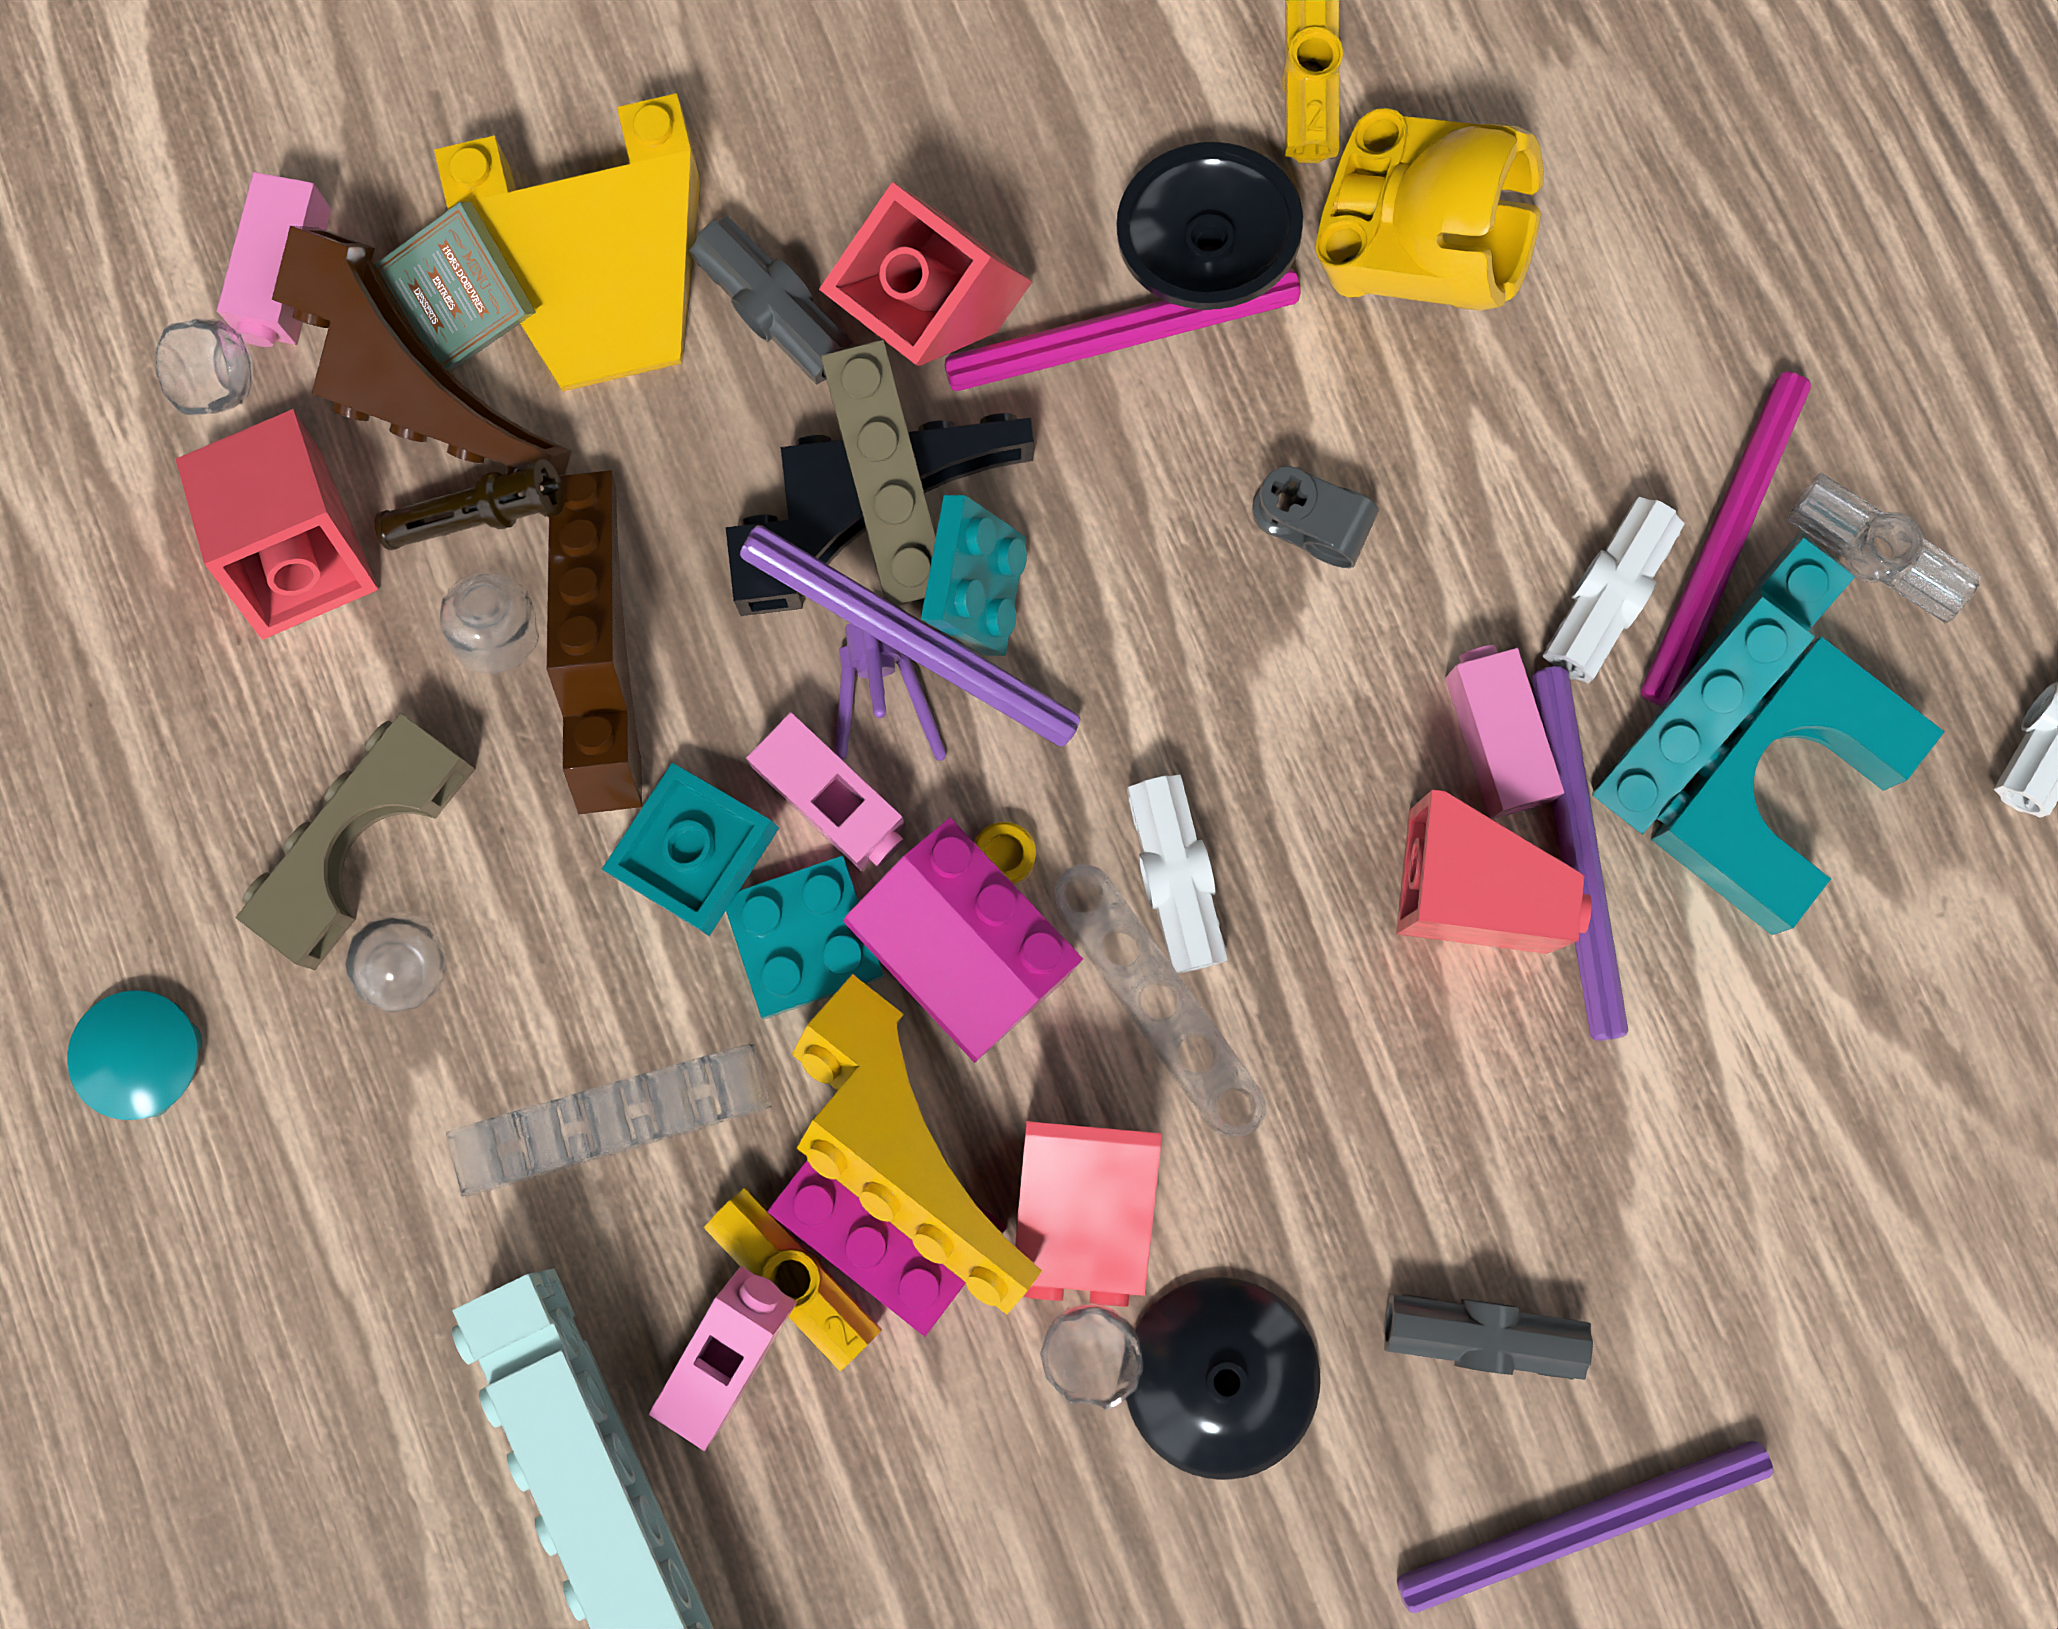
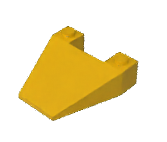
[434,93,701,392]

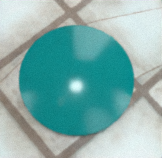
[67,990,202,1120]

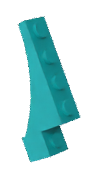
[1592,531,1855,835]

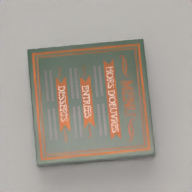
[374,202,536,372]

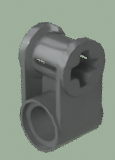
[1252,466,1379,569]

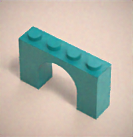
[1651,636,1945,935]

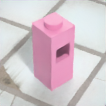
[217,172,332,347]
[1445,645,1564,819]
[746,712,905,872]
[648,1266,797,1451]

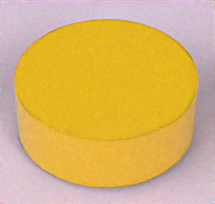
[974,822,1036,885]

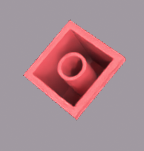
[819,182,1033,366]
[176,409,379,640]
[1396,790,1592,954]
[1015,1121,1162,1307]

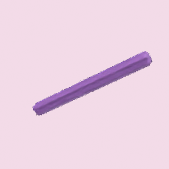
[740,525,1080,746]
[1532,666,1628,1041]
[1397,1441,1774,1613]

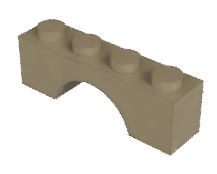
[821,340,936,606]
[235,712,475,970]

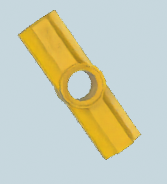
[1281,0,1343,163]
[703,1187,882,1372]

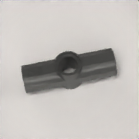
[689,216,854,385]
[1383,1294,1593,1380]

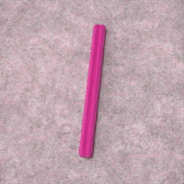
[944,268,1301,391]
[1641,371,1811,707]

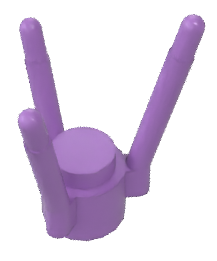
[835,623,946,761]

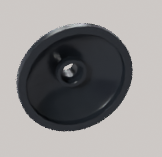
[1116,142,1303,310]
[1123,1277,1320,1480]

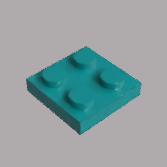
[921,495,1027,656]
[602,762,779,936]
[726,855,885,1020]

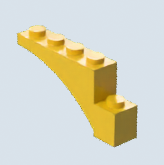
[791,974,1042,1315]

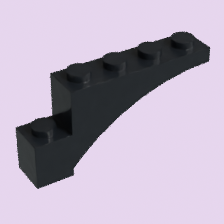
[725,413,1034,616]

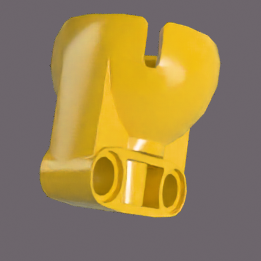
[1315,108,1544,311]

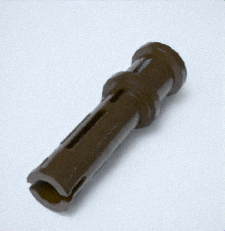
[375,459,564,551]

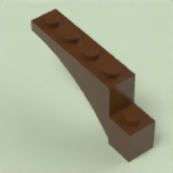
[272,226,572,476]
[546,470,642,815]

